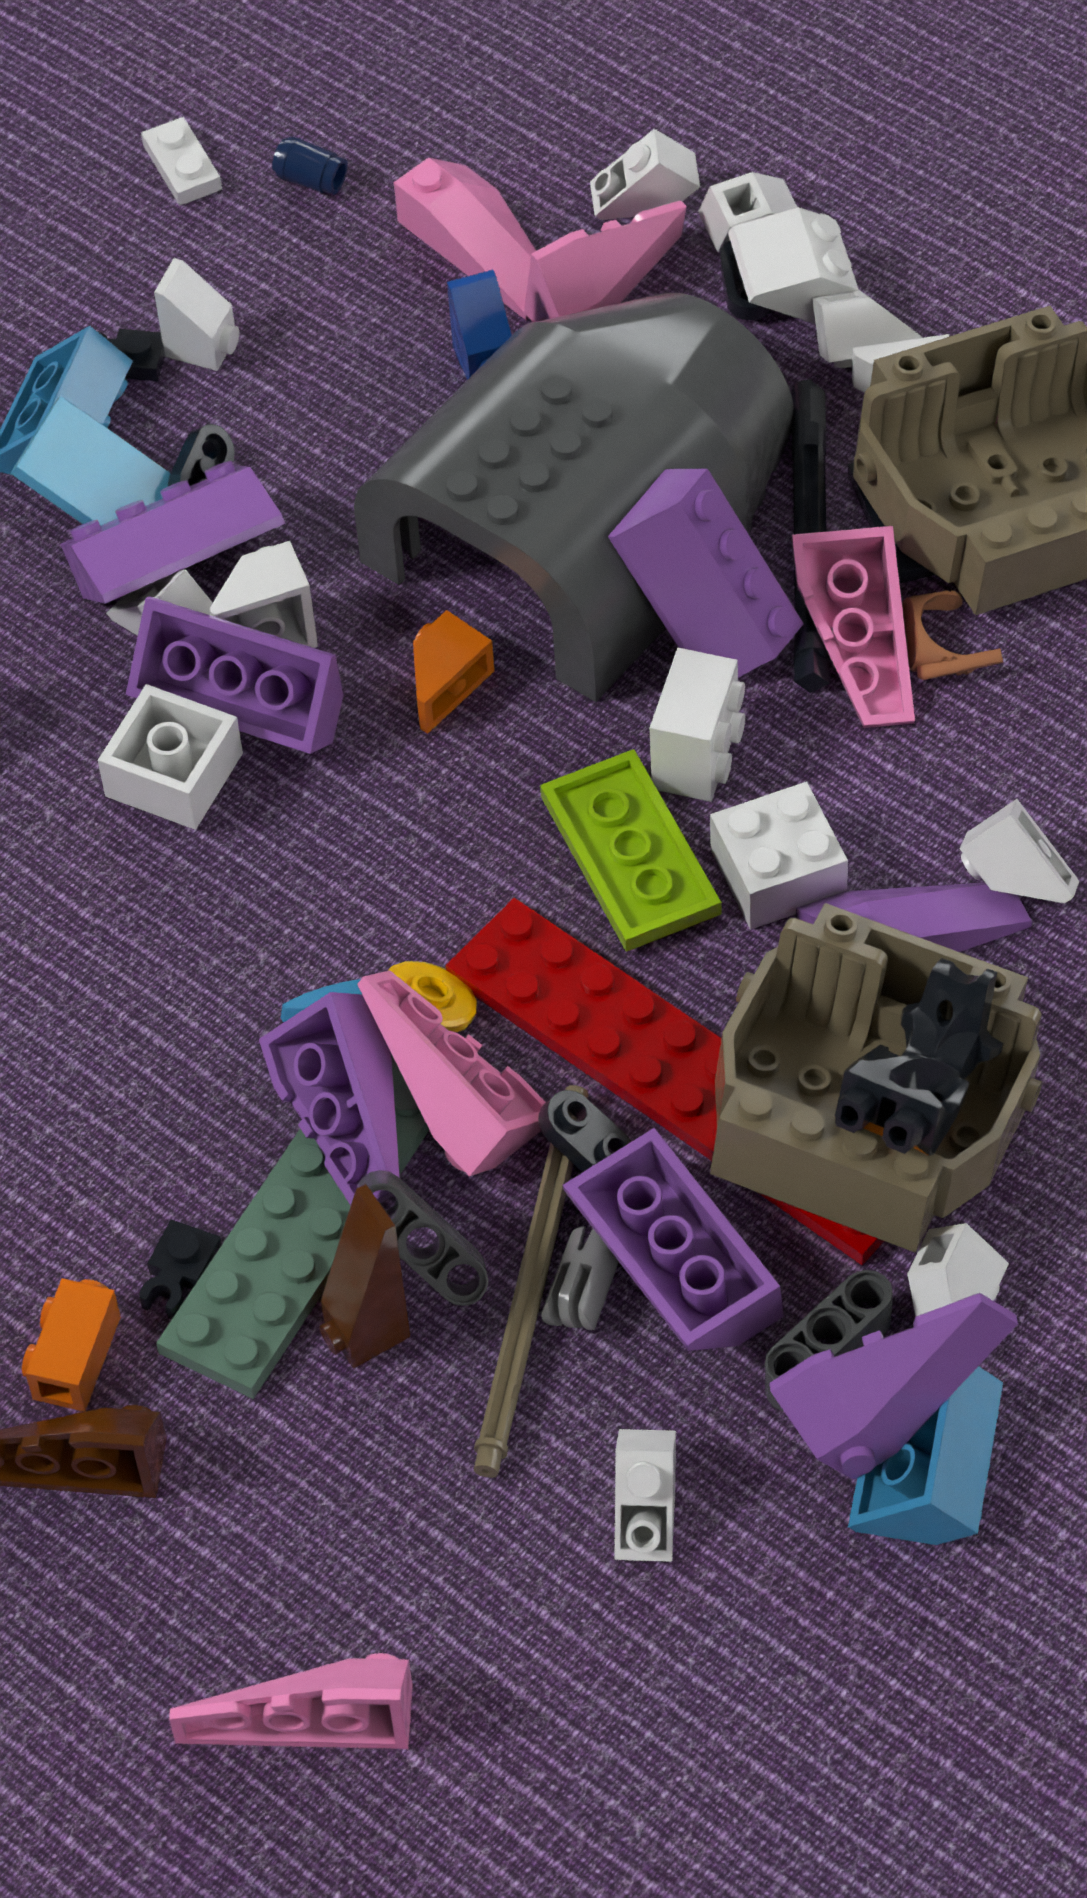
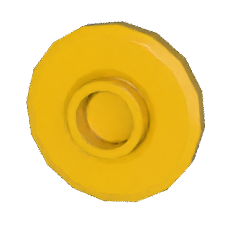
[388,961,477,1032]

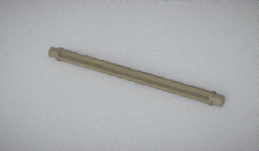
[473,1085,589,1478]

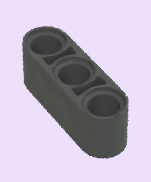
[357,1170,488,1306]
[765,1270,893,1411]

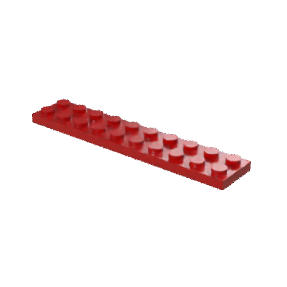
[445,897,884,1265]

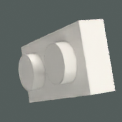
[141,117,222,206]

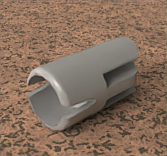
[541,1227,619,1330]

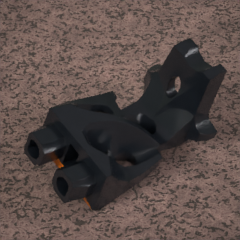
[835,958,1004,1156]

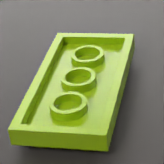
[540,749,722,952]

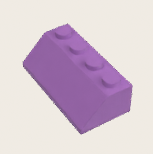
[60,461,286,604]
[608,469,804,677]
[126,596,343,754]
[563,1128,784,1351]

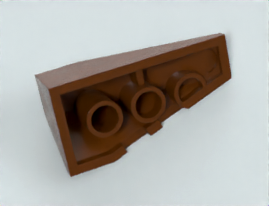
[319,1184,411,1369]
[0,1405,167,1498]

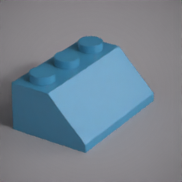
[0,326,133,475]
[848,1366,1003,1545]

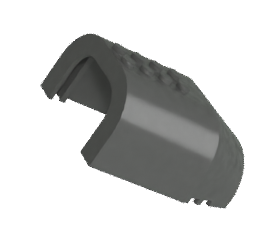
[354,292,794,702]

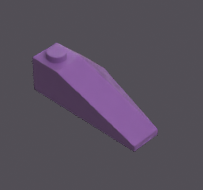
[796,883,1032,952]
[259,992,400,1205]
[769,1293,1018,1480]

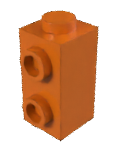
[22,1278,121,1412]

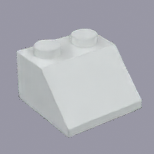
[728,207,858,324]
[210,541,318,648]

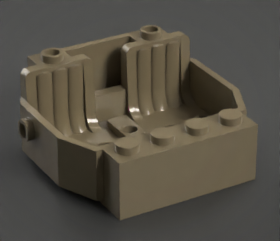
[853,306,1087,616]
[710,903,1043,1253]

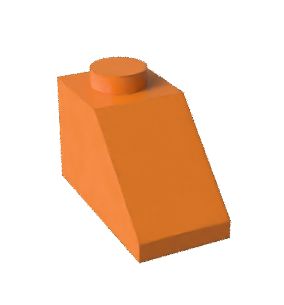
[413,610,495,734]

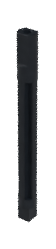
[791,379,830,693]

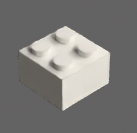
[650,648,745,802]
[98,684,243,830]
[710,782,848,930]

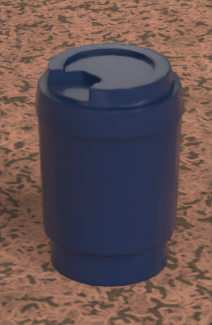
[272,136,348,195]

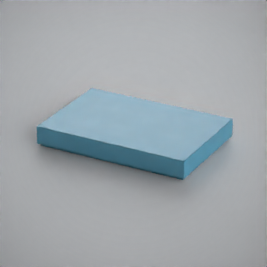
[10,395,170,526]

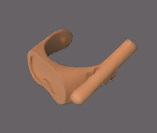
[902,590,1003,680]

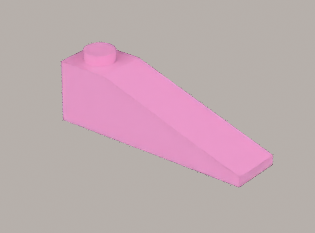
[394,157,536,320]
[524,200,687,322]
[792,526,915,728]
[357,970,546,1176]
[169,1653,412,1749]

